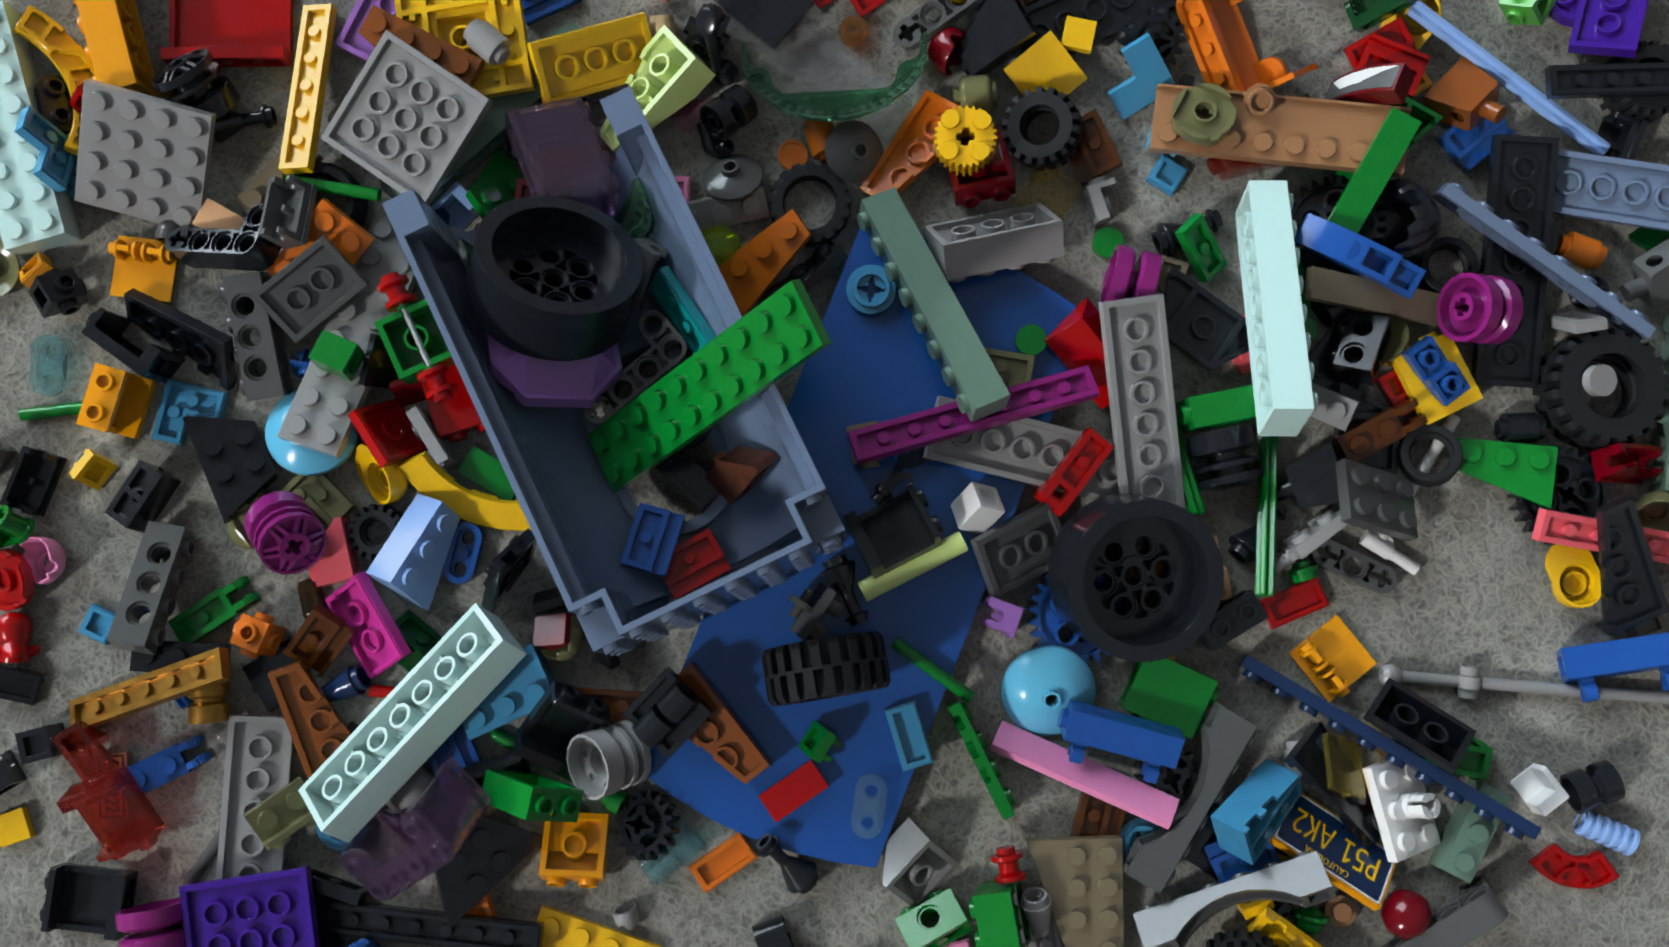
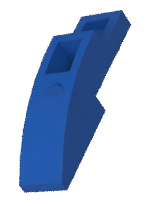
[1294,213,1426,299]

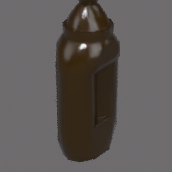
[298,579,326,620]

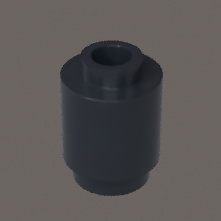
[1494,412,1547,443]

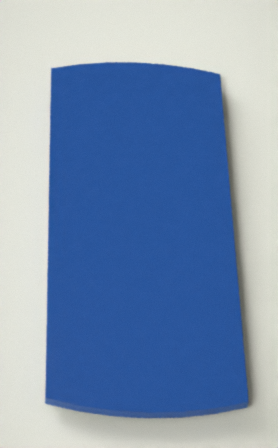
[647,228,1076,868]

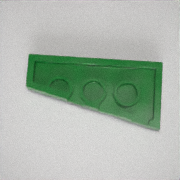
[944,698,1016,820]

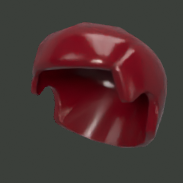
[927,26,966,77]
[1380,889,1432,940]

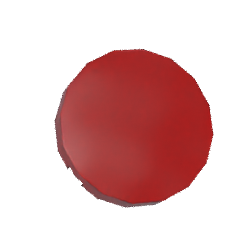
[0,548,35,611]

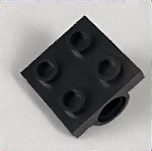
[623,666,714,759]

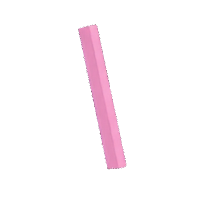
[990,721,1180,830]

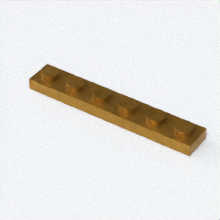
[69,647,231,732]

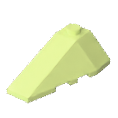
[598,25,716,153]

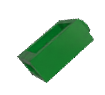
[1175,385,1256,434]
[479,769,584,822]

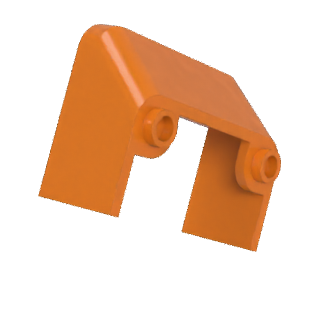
[1176,0,1318,91]

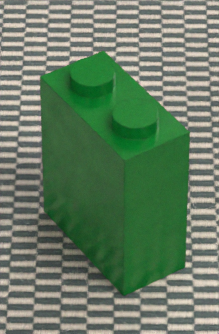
[1118,658,1219,739]

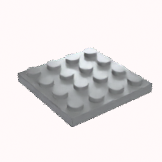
[321,30,494,205]
[74,79,216,228]

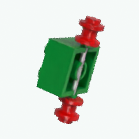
[374,272,457,404]
[969,845,1031,947]

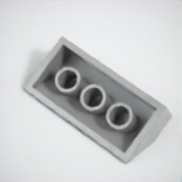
[924,202,1065,282]

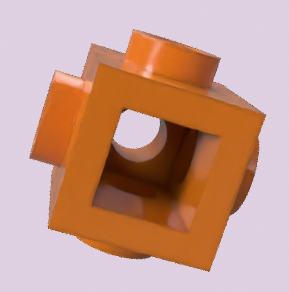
[229,611,287,659]

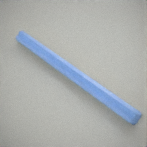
[1407,1,1610,156]

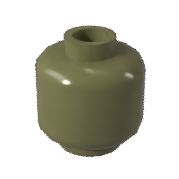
[953,74,997,114]

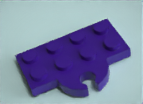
[1549,0,1649,58]

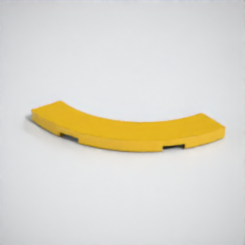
[14,4,95,157]
[398,451,531,531]

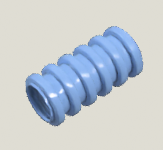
[1574,810,1641,856]

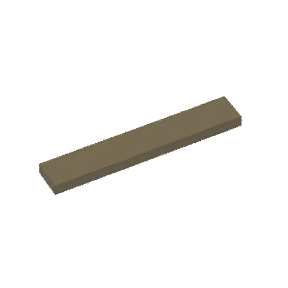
[1304,266,1440,327]

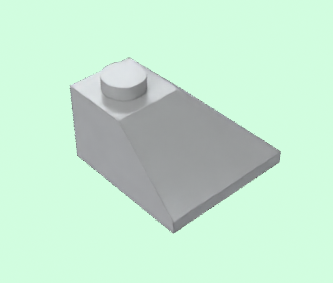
[882,817,959,906]

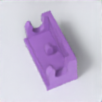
[980,596,1024,639]

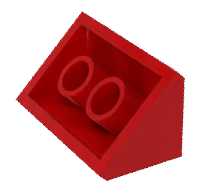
[1044,298,1109,409]

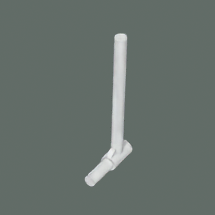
[1358,414,1461,575]

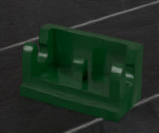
[1344,0,1419,32]

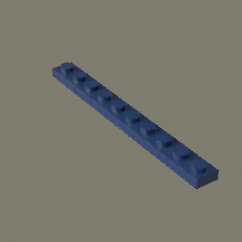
[1239,654,1542,840]

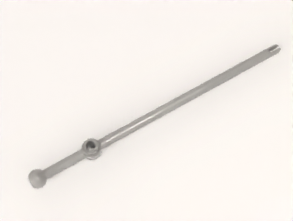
[1378,663,1669,704]

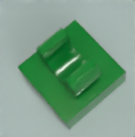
[797,720,841,763]

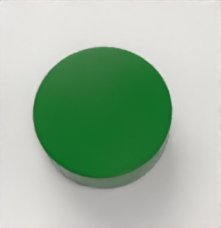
[1092,227,1124,259]
[1014,324,1047,356]

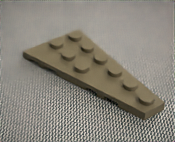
[1025,835,1124,947]

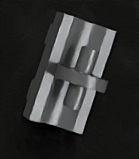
[788,582,845,641]

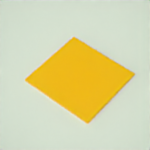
[1003,30,1088,115]

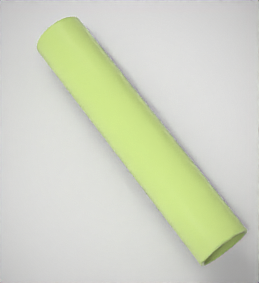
[857,531,969,602]

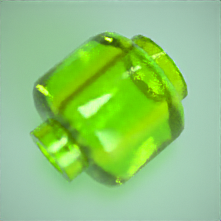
[700,224,741,266]

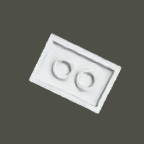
[1362,751,1441,863]

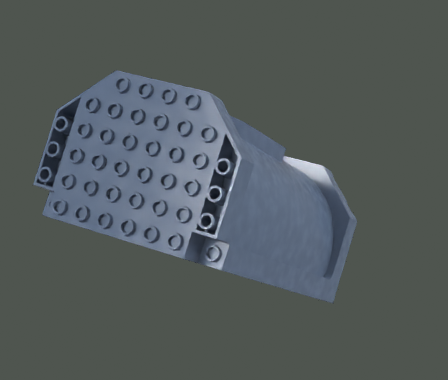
[382,86,847,656]

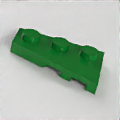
[1457,437,1558,510]

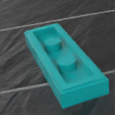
[649,266,717,354]

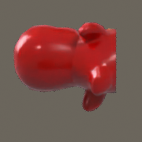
[0,612,41,663]

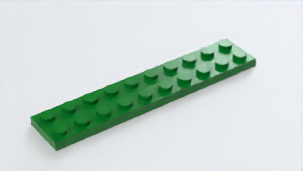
[587,279,832,492]

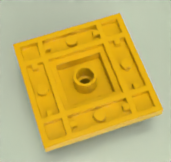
[394,0,535,99]

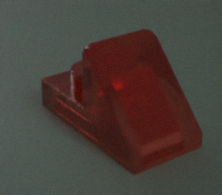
[51,720,121,790]

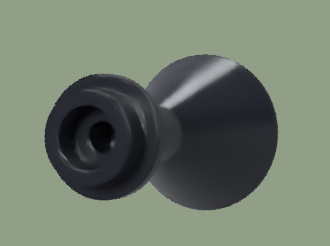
[214,104,277,143]
[1151,209,1223,257]
[1228,501,1287,565]
[820,554,869,627]
[757,833,818,894]

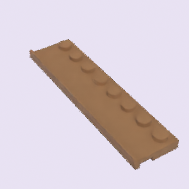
[1149,83,1412,177]

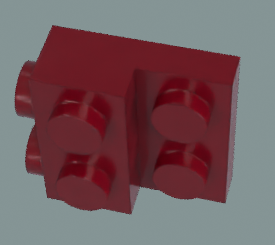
[947,130,1016,208]

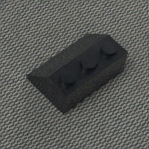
[1362,677,1477,774]

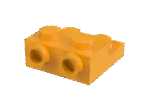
[538,812,610,888]

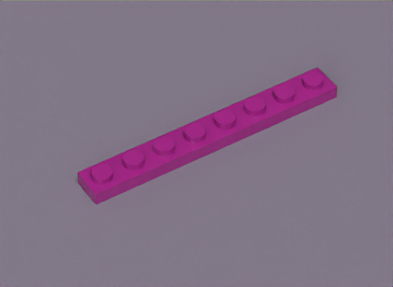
[847,365,1100,465]

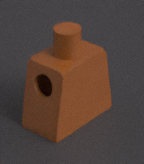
[1424,57,1507,131]

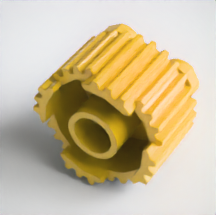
[934,105,997,176]

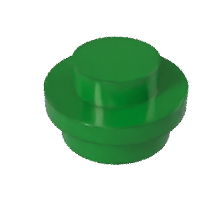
[1287,559,1319,583]

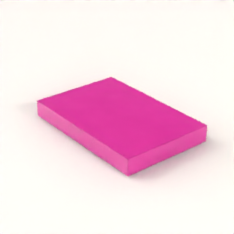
[325,571,412,680]

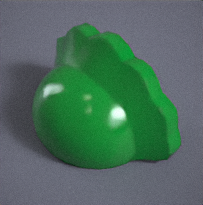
[1290,906,1331,935]

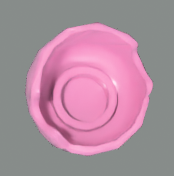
[19,536,66,585]

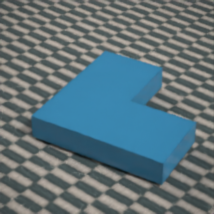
[1107,33,1176,120]
[14,106,76,193]
[151,379,230,446]

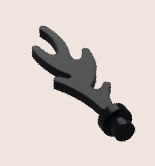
[870,447,930,505]

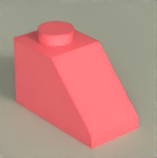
[309,517,361,587]

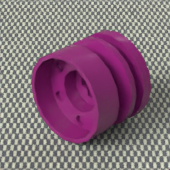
[244,491,327,575]

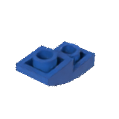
[1402,336,1471,406]

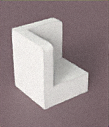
[951,482,1005,534]
[1510,763,1570,816]

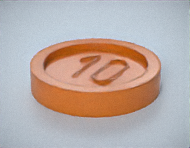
[777,140,808,170]

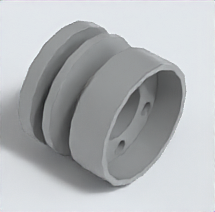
[566,720,652,800]

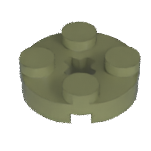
[1171,83,1237,147]

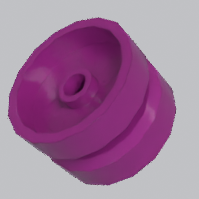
[1100,244,1162,302]
[1436,272,1523,344]
[114,897,186,947]

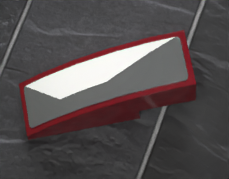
[1325,62,1415,105]

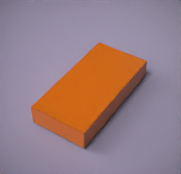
[688,832,758,893]

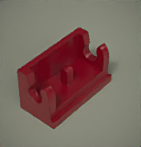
[1590,442,1663,485]

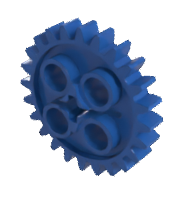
[1026,574,1123,665]

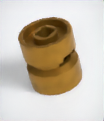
[187,680,232,724]

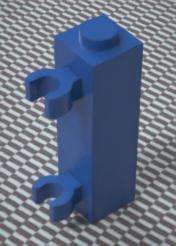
[1556,632,1669,703]
[1057,699,1185,784]

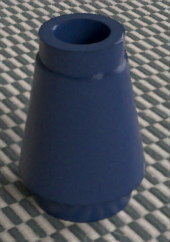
[321,665,371,702]

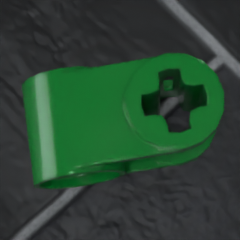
[0,505,35,549]

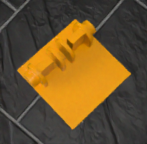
[108,235,178,303]
[1288,614,1377,702]

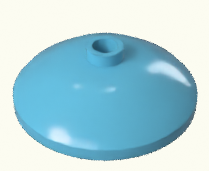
[265,389,360,476]
[1001,645,1096,736]

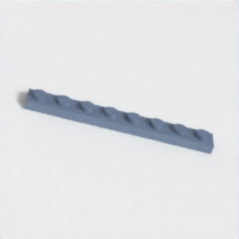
[1431,182,1657,339]

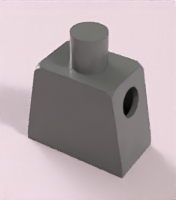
[1620,238,1669,308]

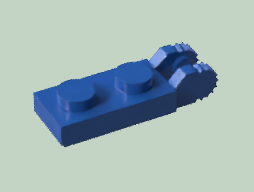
[115,734,213,801]

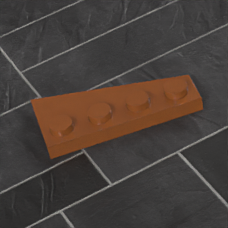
[358,5,486,87]
[267,661,352,779]
[677,662,772,784]

